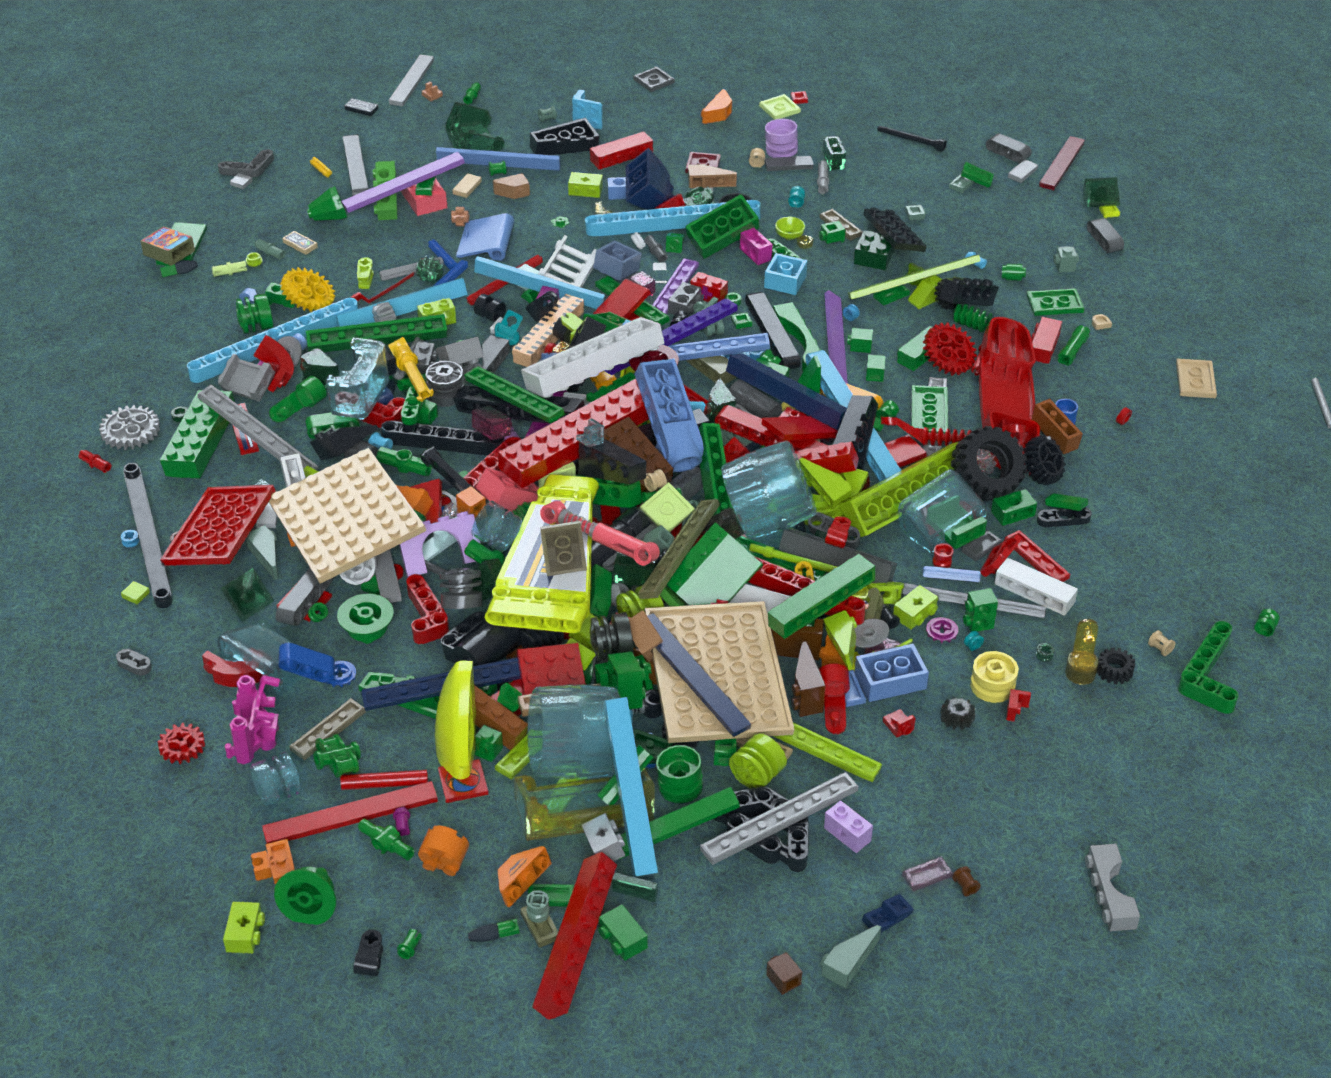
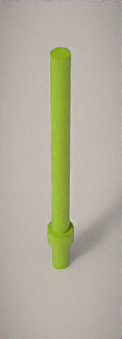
[749,543,837,572]

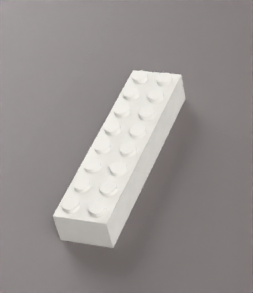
[521,317,665,398]

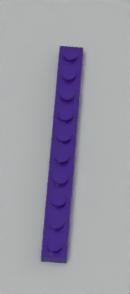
[604,299,738,375]

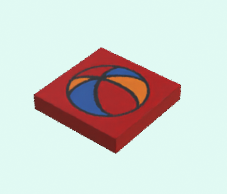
[438,759,488,803]

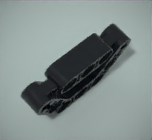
[713,787,808,872]

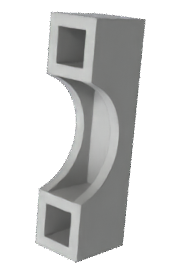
[1085,844,1140,931]

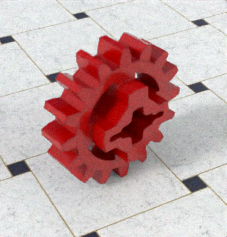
[158,723,205,764]

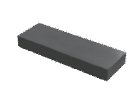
[765,156,813,171]

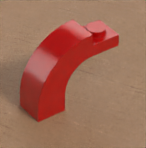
[253,335,294,392]
[202,648,278,687]

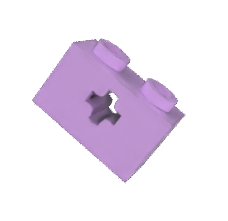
[824,801,873,853]

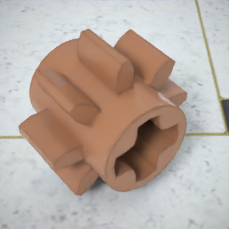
[451,207,469,226]

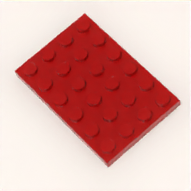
[160,485,276,566]

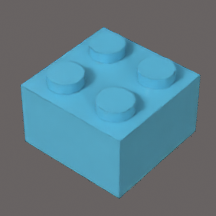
[764,253,807,295]

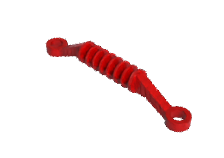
[881,417,1026,446]

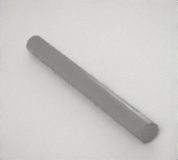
[1311,378,1331,428]

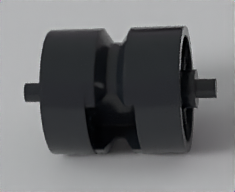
[474,294,506,322]

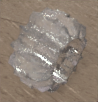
[977,449,997,476]

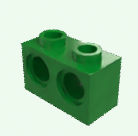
[963,588,998,632]

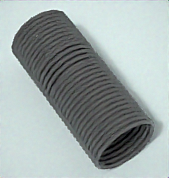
[728,380,782,418]

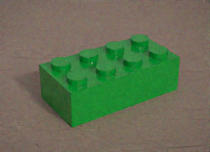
[686,194,759,259]

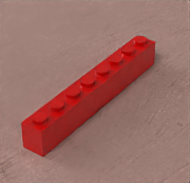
[532,852,617,1020]

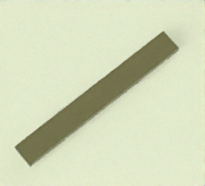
[638,499,720,599]

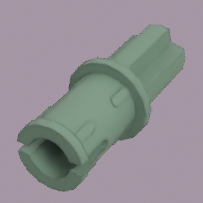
[255,239,286,260]

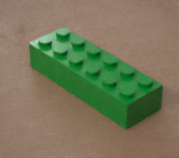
[160,390,235,479]

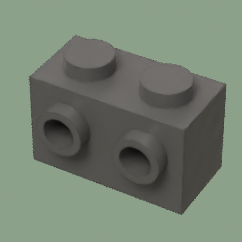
[414,342,438,374]

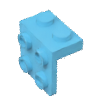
[572,90,602,129]

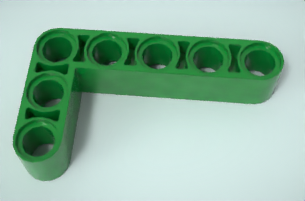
[1178,621,1239,714]

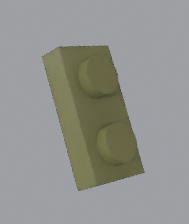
[520,906,558,948]

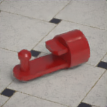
[819,664,850,734]

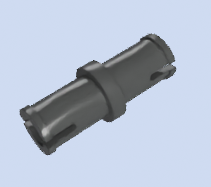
[644,235,668,262]

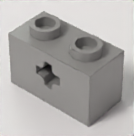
[582,813,625,861]

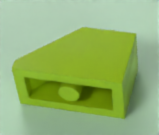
[908,275,943,309]

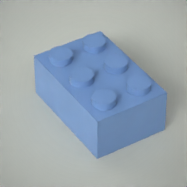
[854,644,929,702]

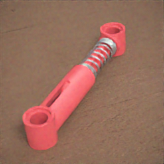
[540,501,660,566]

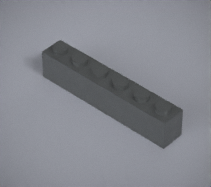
[778,528,897,583]

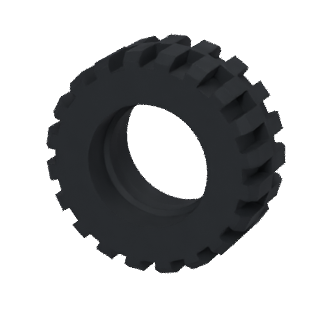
[951,426,1027,501]

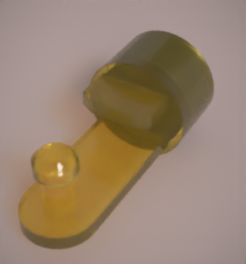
[1065,619,1099,684]

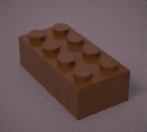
[598,417,674,495]

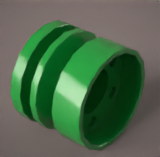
[235,293,273,334]
[656,745,703,803]

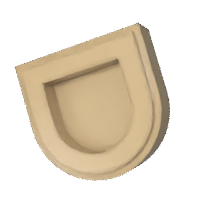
[1092,314,1112,330]

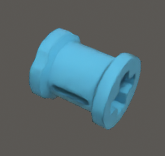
[368,432,393,449]

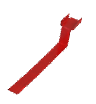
[351,272,414,303]

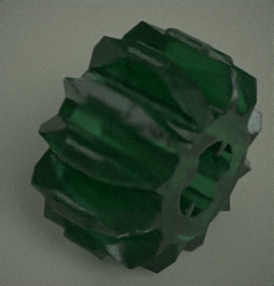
[416,255,444,284]

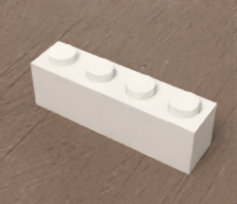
[995,558,1078,616]

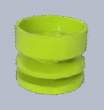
[616,585,664,618]
[729,733,787,789]

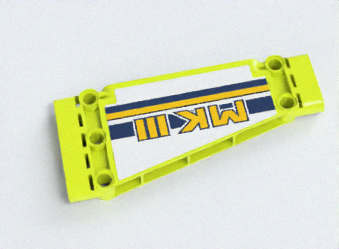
[485,475,599,633]

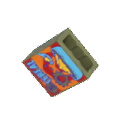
[140,226,195,266]

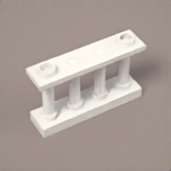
[538,235,596,288]

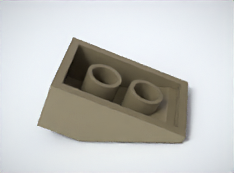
[540,521,587,576]

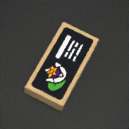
[282,231,318,255]

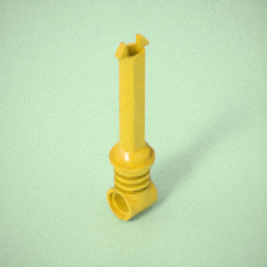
[388,337,434,402]

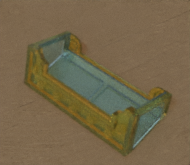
[514,768,655,841]

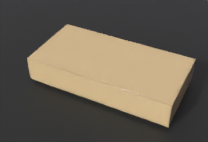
[453,174,482,198]

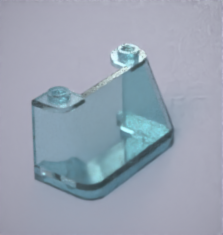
[898,469,988,553]
[217,622,303,696]

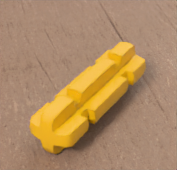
[310,157,332,178]

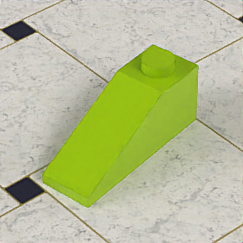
[798,458,852,510]
[824,610,857,670]

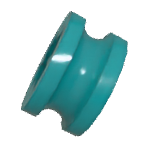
[964,631,984,651]

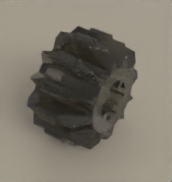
[940,696,976,731]

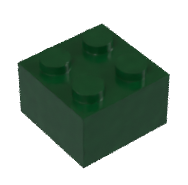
[854,231,894,271]

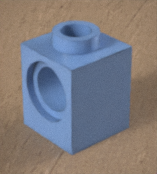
[608,177,626,199]

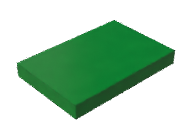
[1027,288,1084,316]

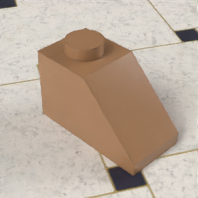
[493,173,530,199]

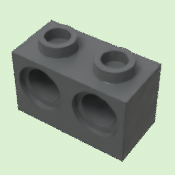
[668,282,703,315]

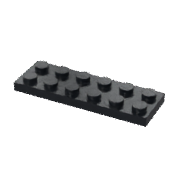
[863,207,927,252]

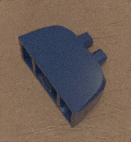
[626,148,674,210]

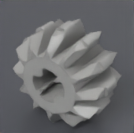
[372,302,397,322]

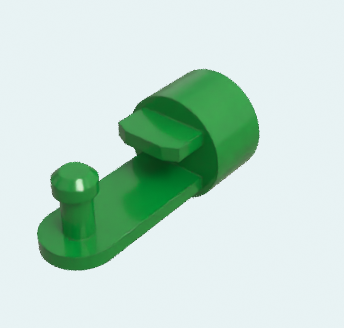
[269,376,327,423]

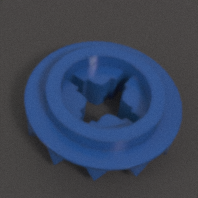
[327,661,357,688]

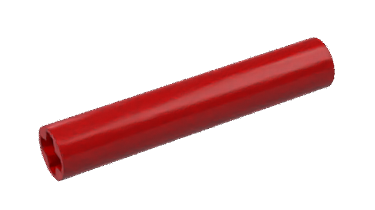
[340,770,428,790]

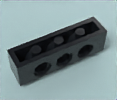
[939,276,999,306]

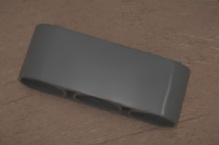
[986,133,1032,164]
[1087,218,1124,253]
[808,512,860,549]

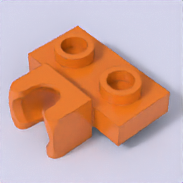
[251,839,295,884]

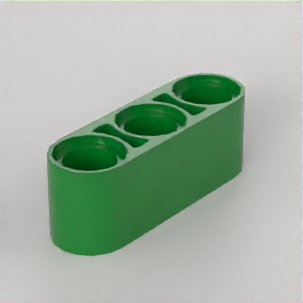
[305,410,360,439]

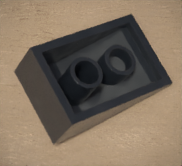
[310,425,378,460]

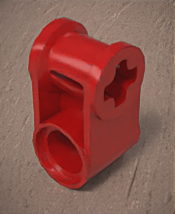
[825,516,851,549]

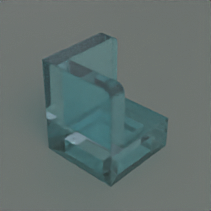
[576,418,604,447]

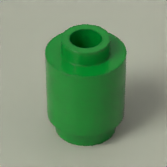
[1002,264,1026,281]

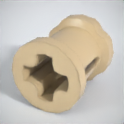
[1148,630,1176,656]

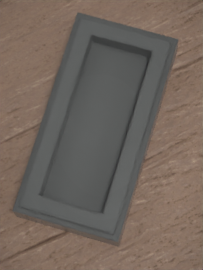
[961,531,1002,562]

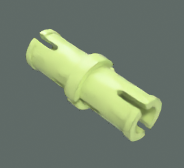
[212,261,247,277]

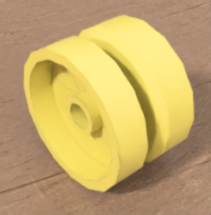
[970,651,1019,703]

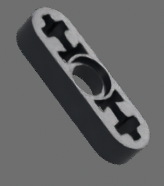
[1037,507,1092,527]

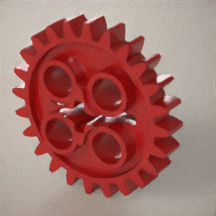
[923,322,977,376]

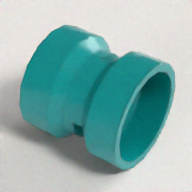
[788,186,805,208]

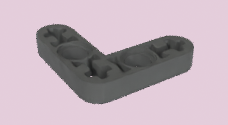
[218,149,274,177]

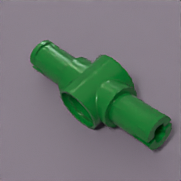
[358,819,415,861]

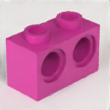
[740,228,772,265]

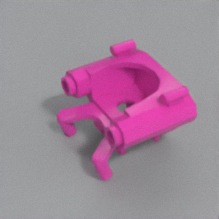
[225,675,280,764]

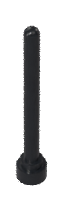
[877,126,947,152]

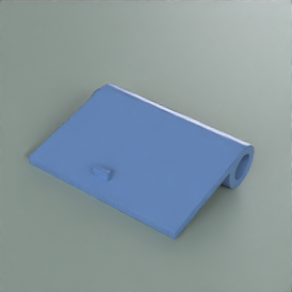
[456,214,514,260]

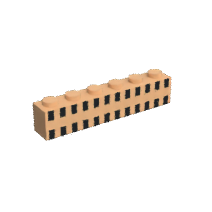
[512,294,584,367]

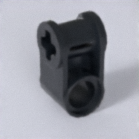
[525,291,558,322]
[353,929,383,976]

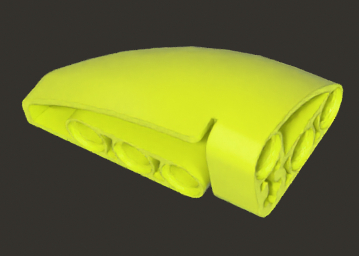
[435,661,476,779]

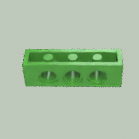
[373,161,398,220]

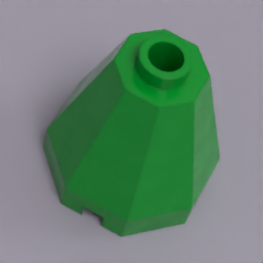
[307,186,347,221]

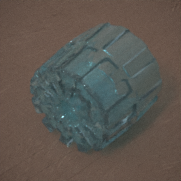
[721,441,817,540]
[527,684,620,779]

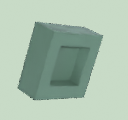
[905,205,925,221]

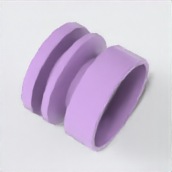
[765,119,798,158]

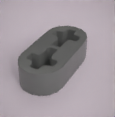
[116,649,152,676]

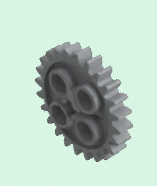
[99,405,160,450]

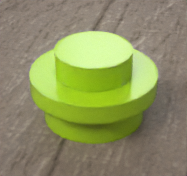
[246,252,263,267]

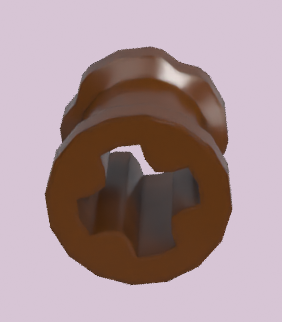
[952,866,981,897]

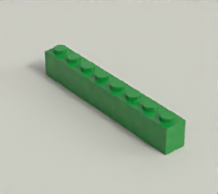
[306,314,447,354]

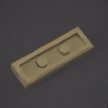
[820,209,863,241]

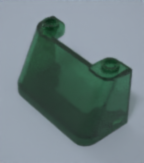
[445,102,505,152]

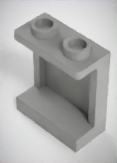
[218,354,275,402]

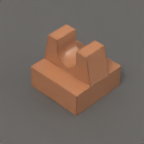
[422,82,443,101]

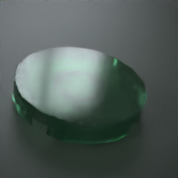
[683,187,714,206]

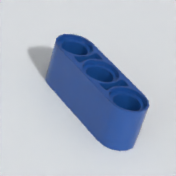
[278,643,335,683]

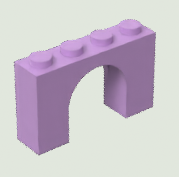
[399,511,481,578]

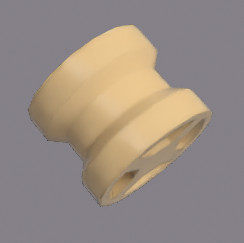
[749,148,765,167]
[644,469,667,492]

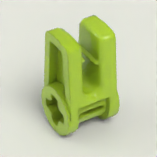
[357,257,374,289]
[866,582,904,605]

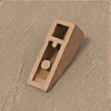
[688,165,737,188]

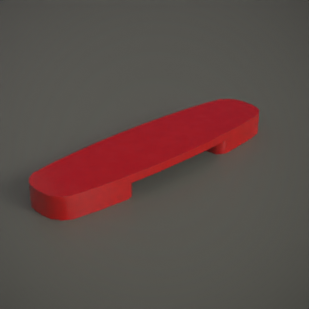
[979,317,1040,473]

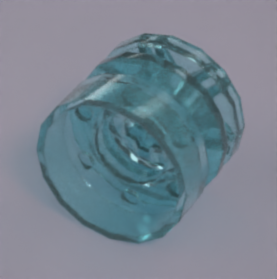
[471,501,522,552]
[250,751,301,807]

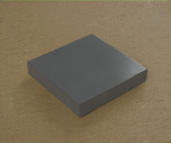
[633,67,675,92]

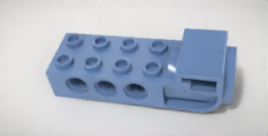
[635,359,704,472]

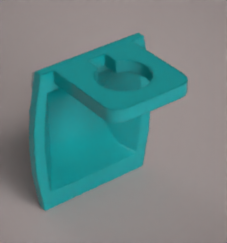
[494,310,523,345]

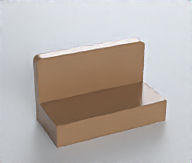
[629,611,663,662]

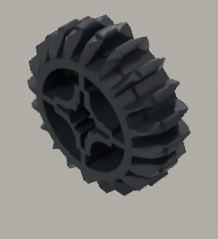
[1023,435,1066,485]

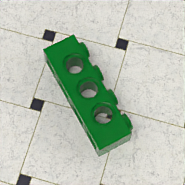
[576,474,642,508]

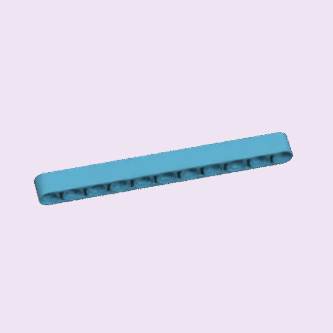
[585,200,761,236]
[187,298,358,383]
[805,350,901,482]

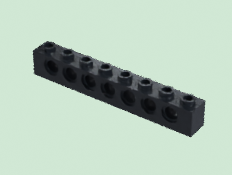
[453,385,585,424]

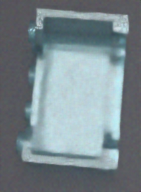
[326,337,390,419]

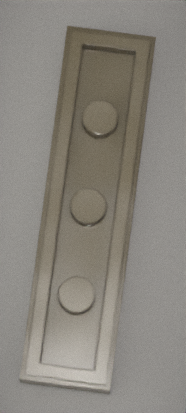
[289,698,366,760]

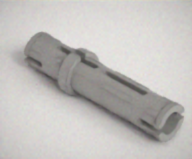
[817,160,830,194]

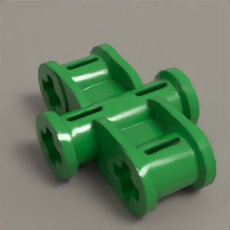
[313,734,361,778]

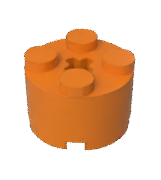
[418,825,469,876]

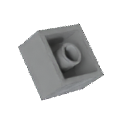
[436,337,484,367]

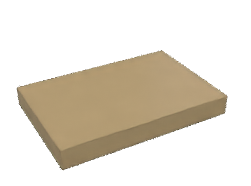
[1176,359,1217,398]

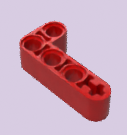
[335,390,405,428]
[406,574,449,644]

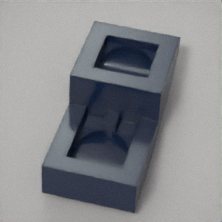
[862,894,914,933]

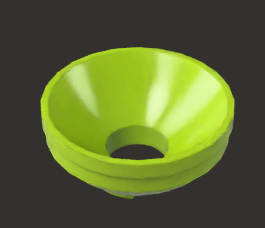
[775,217,805,240]

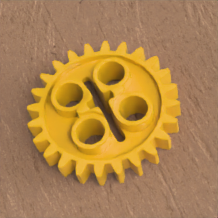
[280,267,335,312]

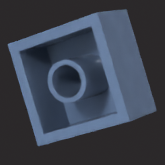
[593,240,642,281]

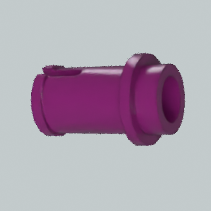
[393,807,410,836]

